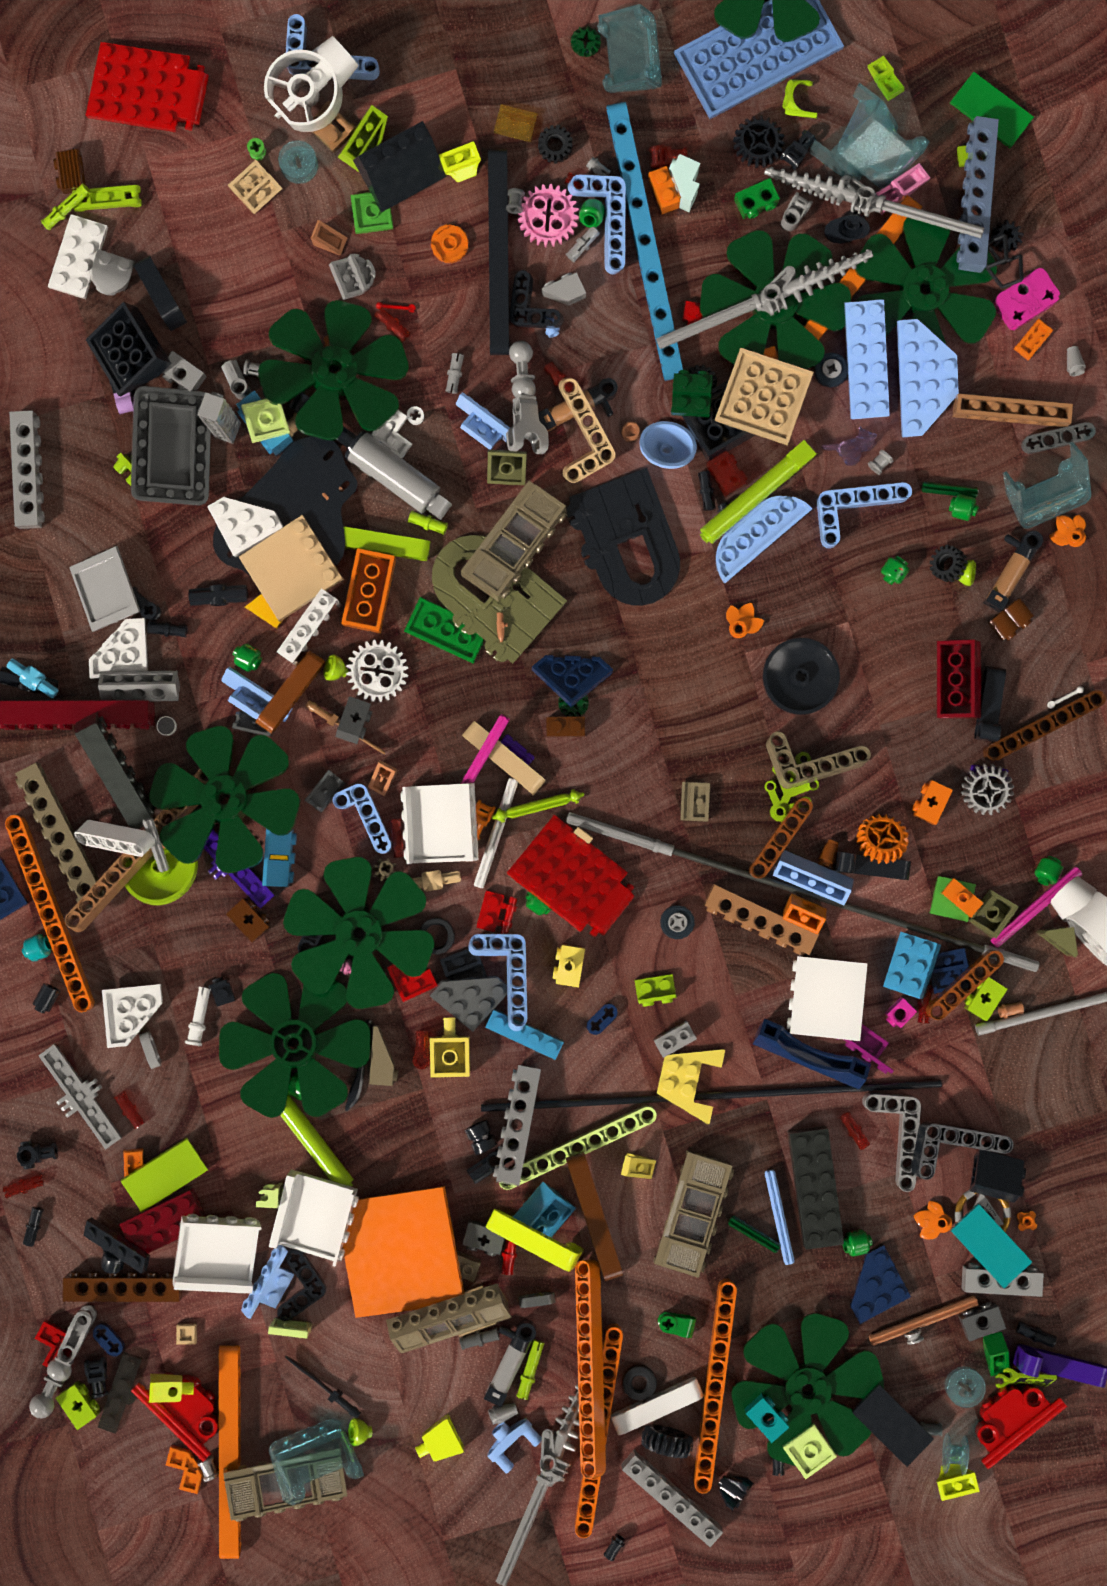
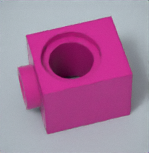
[885,997,917,1028]

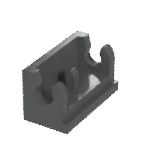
[232,711,273,737]
[305,770,345,813]

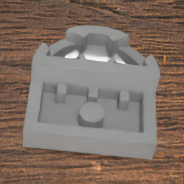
[90,249,135,296]
[329,254,376,300]

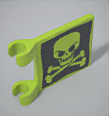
[995,1368,1057,1388]

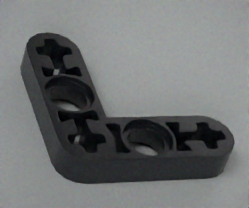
[509,270,564,329]
[277,1249,327,1321]

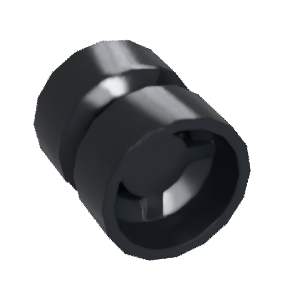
[464,1119,498,1155]

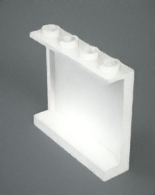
[401,783,479,864]
[787,956,867,1041]
[269,1169,359,1266]
[173,1214,261,1294]

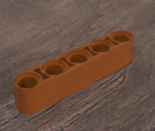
[255,650,326,734]
[749,798,813,879]
[926,950,1004,1020]

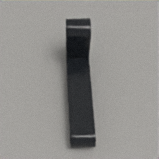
[912,1121,1013,1180]

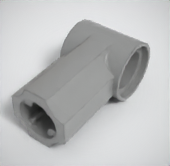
[221,359,251,400]

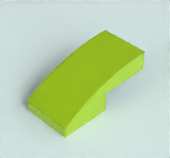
[867,56,904,101]

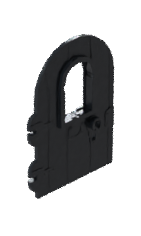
[566,468,680,606]

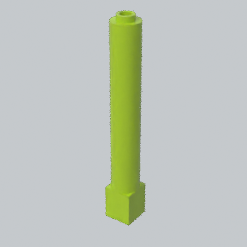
[700,440,816,544]
[280,1094,354,1187]

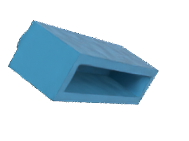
[485,1009,564,1060]

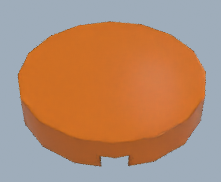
[431,224,469,263]

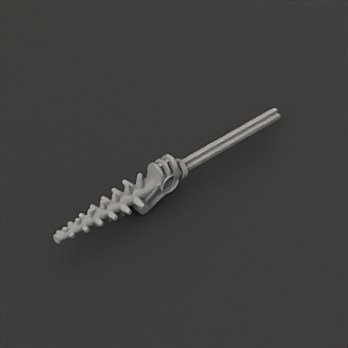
[765,167,985,238]
[656,249,873,349]
[496,1366,592,1586]

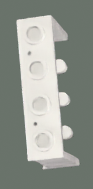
[277,588,341,666]

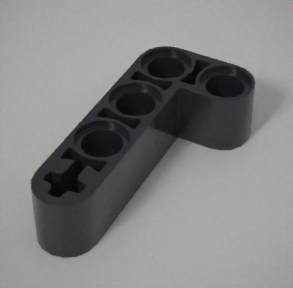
[133,255,188,331]
[974,666,1006,742]
[835,852,911,880]

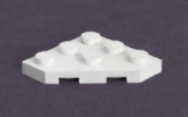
[207,497,283,557]
[89,618,148,679]
[102,984,163,1048]

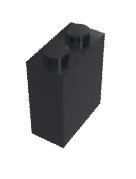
[970,1149,1026,1203]

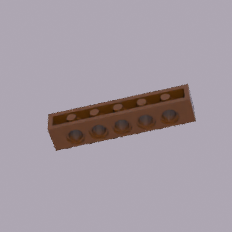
[63,1271,182,1302]

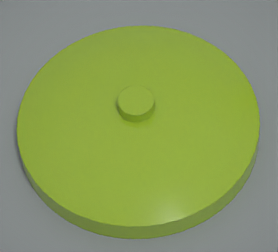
[125,831,198,905]

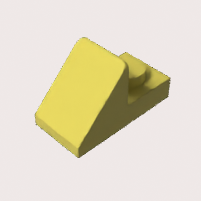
[621,1153,656,1179]

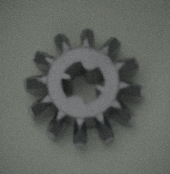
[990,220,1024,253]

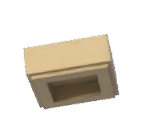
[574,827,593,844]
[176,1324,197,1344]

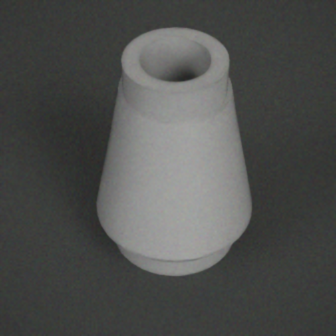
[1067,346,1086,376]
[488,1403,518,1425]

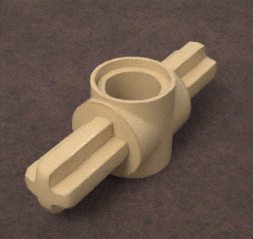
[412,870,461,892]

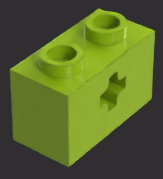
[964,977,1007,1021]
[55,1380,100,1430]

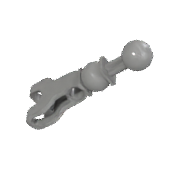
[506,340,549,454]
[29,1305,97,1419]

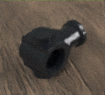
[17,1140,58,1169]

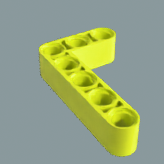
[486,1209,584,1272]

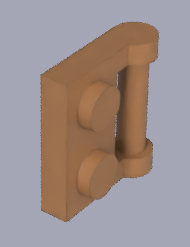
[312,100,356,153]

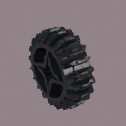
[733,115,785,168]
[641,1424,694,1459]

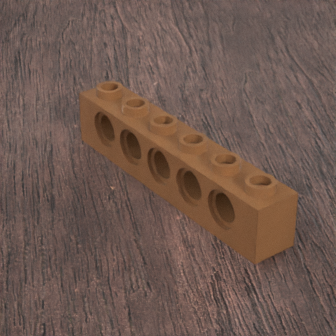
[952,394,1073,427]
[704,884,819,956]

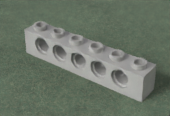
[197,392,241,444]
[9,411,45,529]
[493,1065,541,1186]
[621,1450,723,1547]

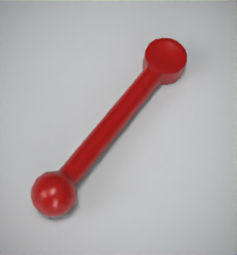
[376,302,416,313]

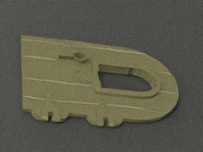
[432,535,567,664]

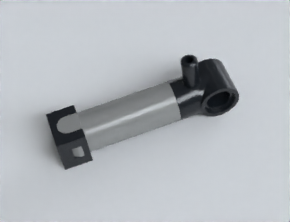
[484,1319,536,1407]

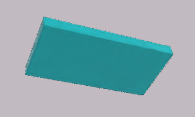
[950,1204,1032,1288]

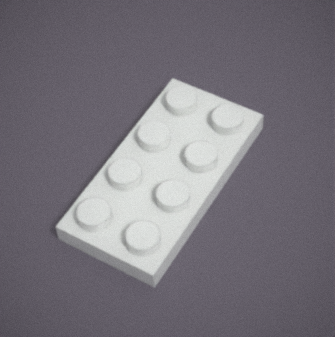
[48,214,108,299]

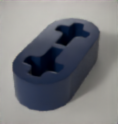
[587,1003,618,1035]
[93,1323,125,1357]

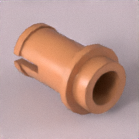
[998,1001,1024,1019]

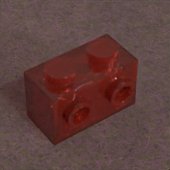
[706,451,747,498]

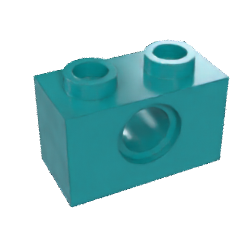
[744,1393,789,1443]

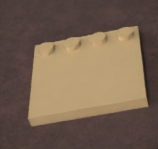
[715,348,814,445]
[239,515,344,621]

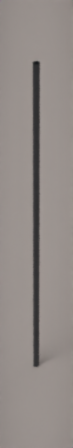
[481,1080,942,1112]

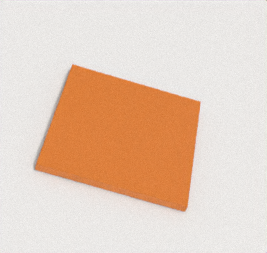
[343,1186,465,1318]

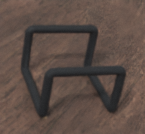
[986,234,1024,289]

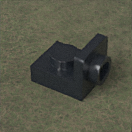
[208,977,236,1007]

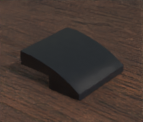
[440,946,488,980]

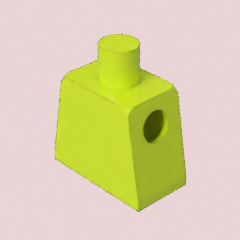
[149,1374,194,1403]
[415,1414,464,1461]

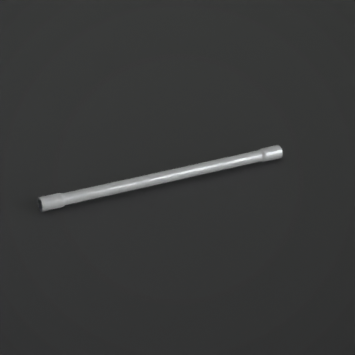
[975,992,1107,1036]

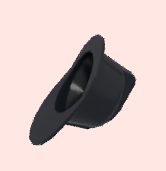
[824,210,870,244]

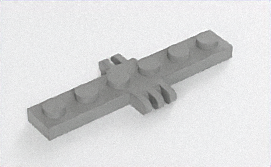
[38,1044,122,1150]

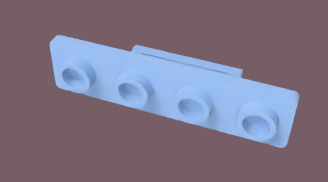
[456,392,510,450]
[221,667,292,722]
[241,1245,294,1319]

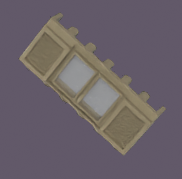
[461,481,567,602]
[653,1150,734,1278]
[386,1284,512,1354]
[223,1445,347,1522]

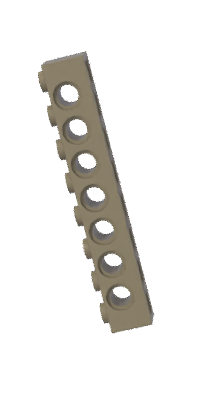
[15,763,105,910]

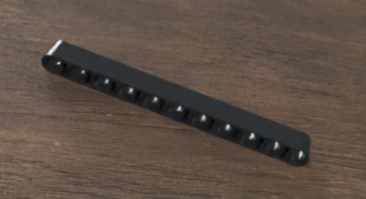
[488,149,509,355]

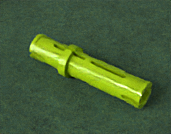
[41,183,91,230]
[516,1339,545,1400]

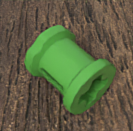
[247,138,267,161]

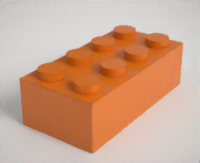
[341,548,396,634]

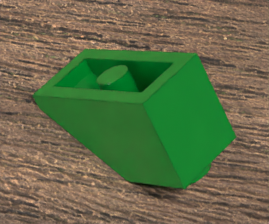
[983,1332,1009,1376]

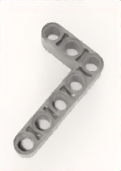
[862,1092,921,1192]

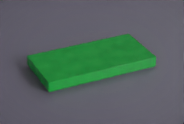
[950,72,1034,149]
[404,597,484,664]

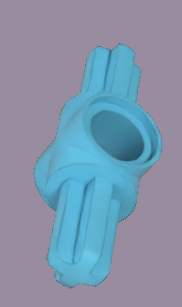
[7,658,59,698]

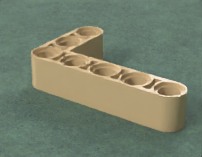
[559,377,615,483]

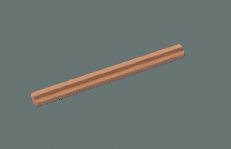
[869,1296,978,1346]

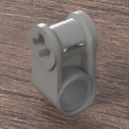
[781,192,813,231]

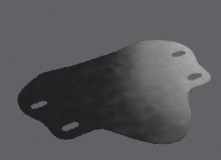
[213,436,358,577]

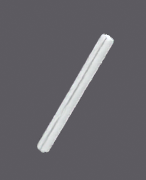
[474,778,518,888]

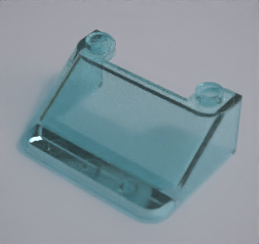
[838,99,930,189]
[269,1419,364,1506]

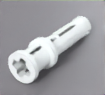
[185,987,211,1046]

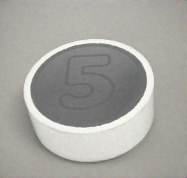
[157,716,177,736]

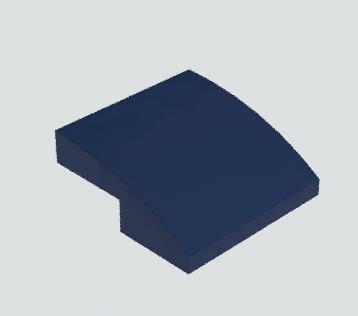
[931,948,969,994]

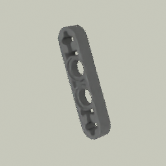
[1021,422,1096,454]

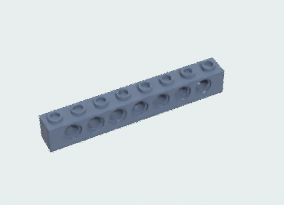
[956,116,999,273]

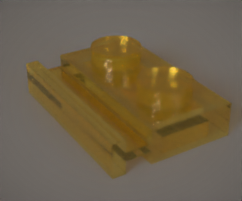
[494,104,537,142]

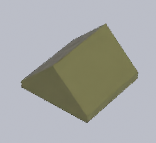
[487,450,527,486]
[968,889,1019,938]
[1036,926,1078,957]

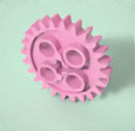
[518,184,579,247]

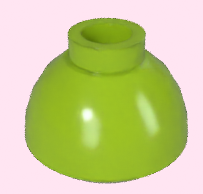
[958,560,976,586]
[323,654,348,681]
[348,1418,372,1446]

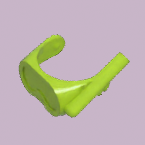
[783,79,818,118]

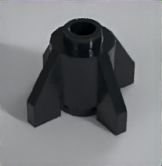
[718,1474,754,1511]

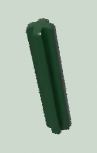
[922,481,979,498]
[728,1216,781,1253]

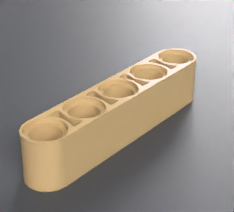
[462,721,546,795]

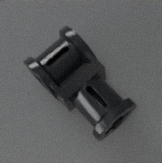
[780,130,817,171]
[132,586,161,621]
[84,1357,109,1398]

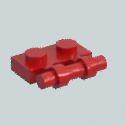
[476,890,517,934]

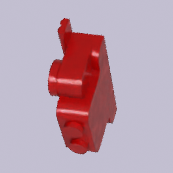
[131,1373,219,1462]
[975,1385,1067,1470]

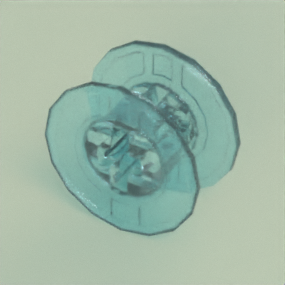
[278,140,318,184]
[945,1366,986,1408]
[942,1433,969,1475]

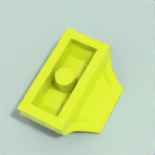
[438,141,481,182]
[936,1461,980,1501]

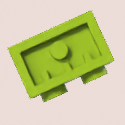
[634,974,677,1007]

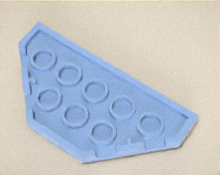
[897,319,959,437]

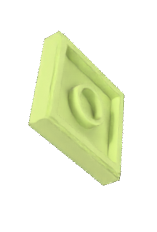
[241,399,290,443]
[268,1318,312,1339]
[782,1423,837,1479]

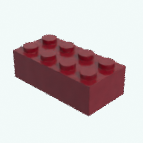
[937,640,981,719]
[119,1188,207,1253]

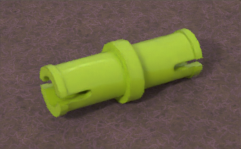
[408,511,448,535]

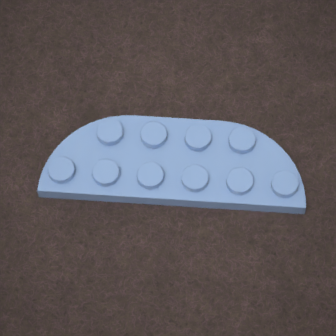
[716,496,812,583]

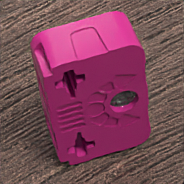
[993,268,1060,330]

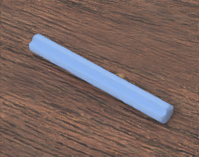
[765,1170,795,1265]

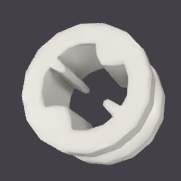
[407,406,424,425]

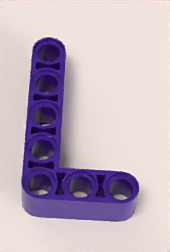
[1013,1344,1107,1388]

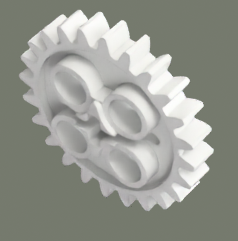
[346,640,408,702]

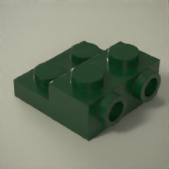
[671,370,713,417]

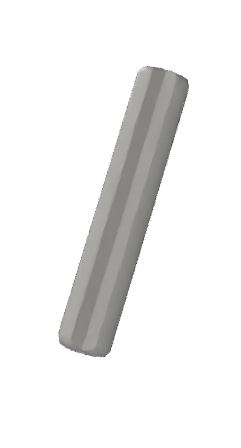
[143,817,169,872]

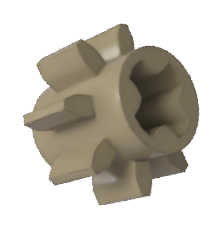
[372,858,396,882]

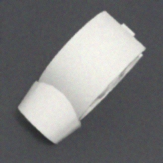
[264,36,359,132]
[1050,876,1107,966]

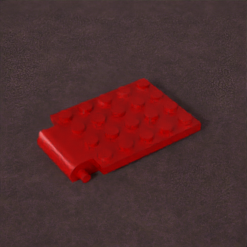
[86,42,209,132]
[507,815,634,938]

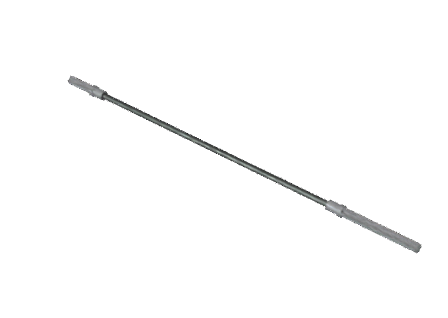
[566,812,1039,972]

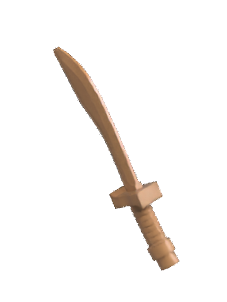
[305,700,386,754]

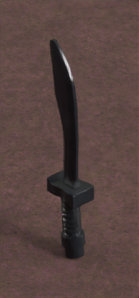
[345,1019,373,1111]
[285,1356,361,1418]

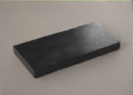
[851,1383,934,1467]

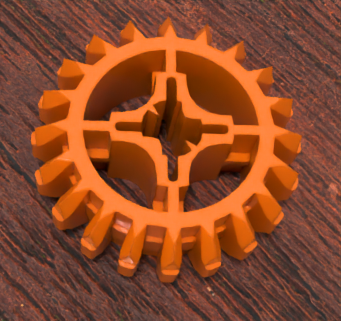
[856,814,909,864]

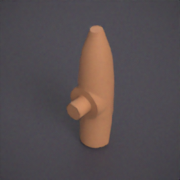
[496,612,508,642]

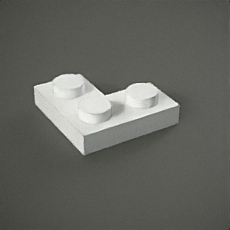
[371,409,412,459]

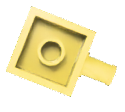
[552,944,585,988]
[430,1017,470,1077]

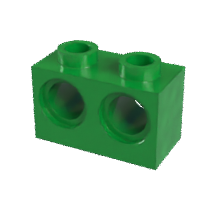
[734,178,780,220]

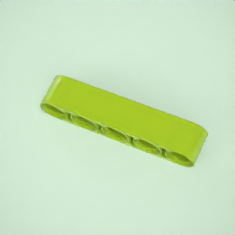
[344,527,430,561]

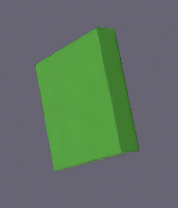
[350,192,394,234]
[929,876,976,922]

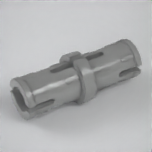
[566,227,600,263]
[445,353,464,394]

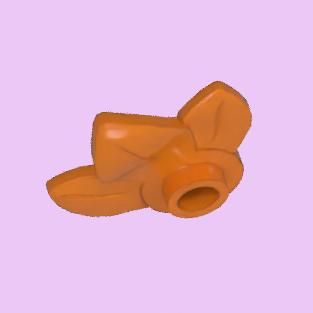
[1049,514,1086,547]
[726,603,764,638]
[914,1201,952,1239]

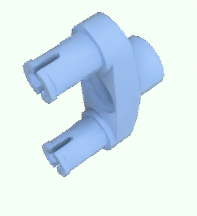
[487,1418,542,1473]

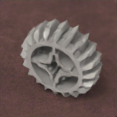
[961,764,1014,815]

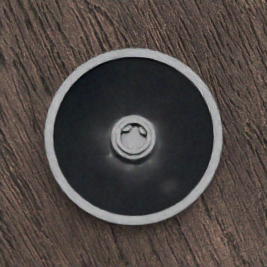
[762,638,840,715]

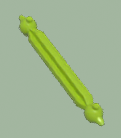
[492,789,584,823]

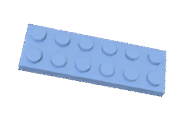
[844,299,890,419]

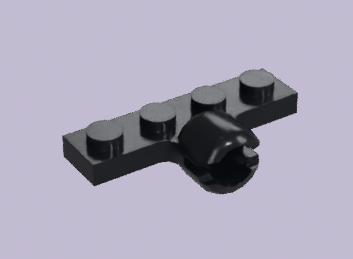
[83,1217,150,1274]

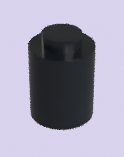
[32,983,61,1014]

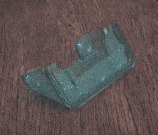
[597,4,662,93]

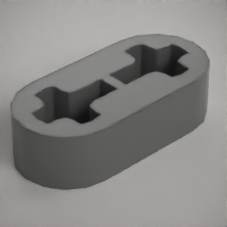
[518,1292,556,1308]

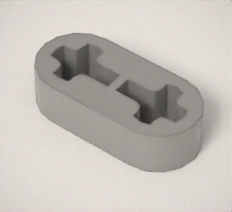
[139,1031,162,1069]

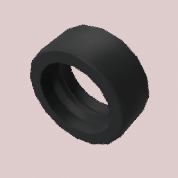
[420,918,455,954]

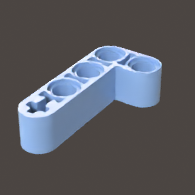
[333,784,392,854]

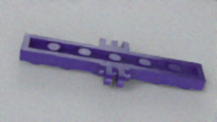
[204,829,275,909]

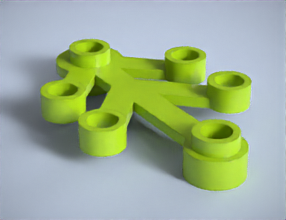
[764,752,819,822]

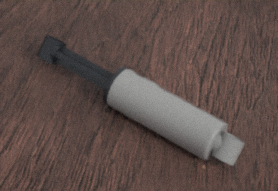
[288,392,452,520]

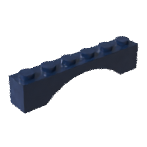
[753,1019,871,1089]

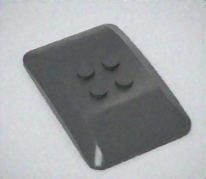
[131,386,211,506]

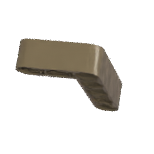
[766,732,871,789]

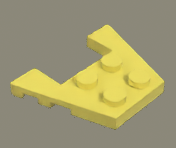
[657,1050,725,1124]

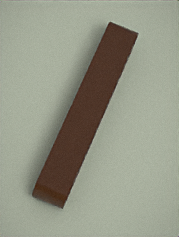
[983,690,1106,761]
[566,1152,624,1282]

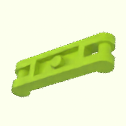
[72,185,142,212]

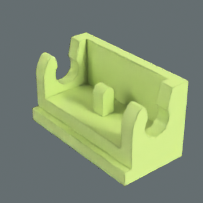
[256,1183,283,1208]

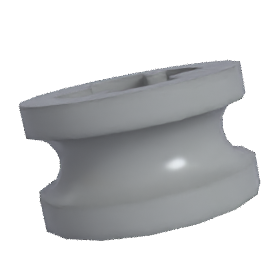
[904,1329,924,1345]

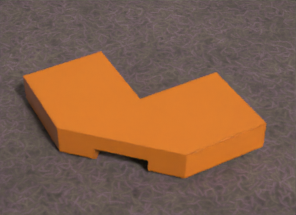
[165,1445,203,1494]

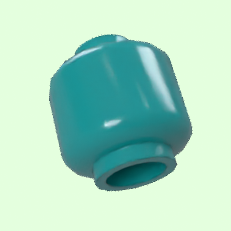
[22,934,52,962]

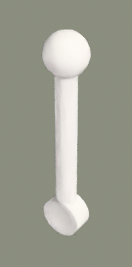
[1047,686,1084,709]

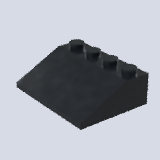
[353,121,446,213]
[86,301,172,397]
[682,380,755,463]

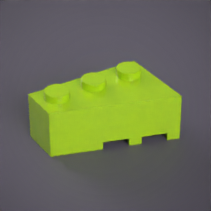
[338,105,388,172]

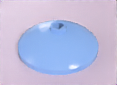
[639,421,697,469]

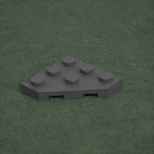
[429,976,507,1032]

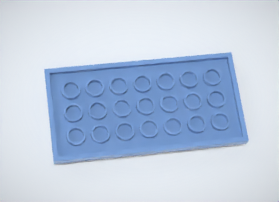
[674,0,844,119]

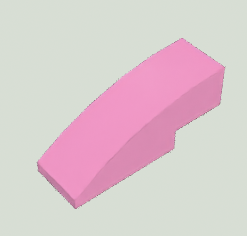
[876,163,930,216]

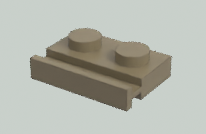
[680,782,710,822]

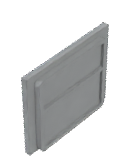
[69,546,141,632]

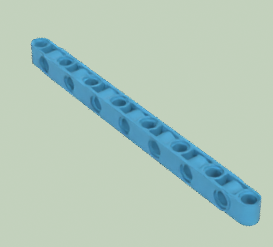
[606,102,683,381]

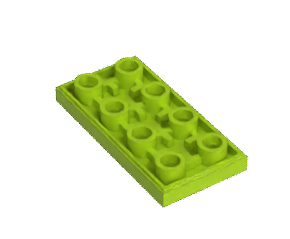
[121,1138,208,1212]

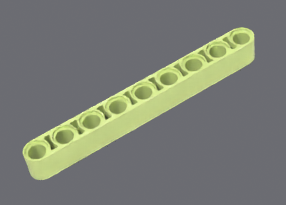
[499,1105,657,1190]

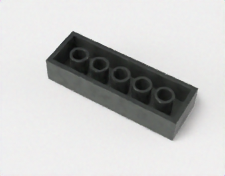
[75,712,155,829]
[787,1126,844,1250]

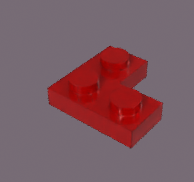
[387,964,438,1002]
[34,1320,72,1367]

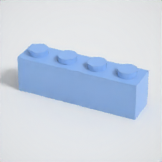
[773,850,854,905]

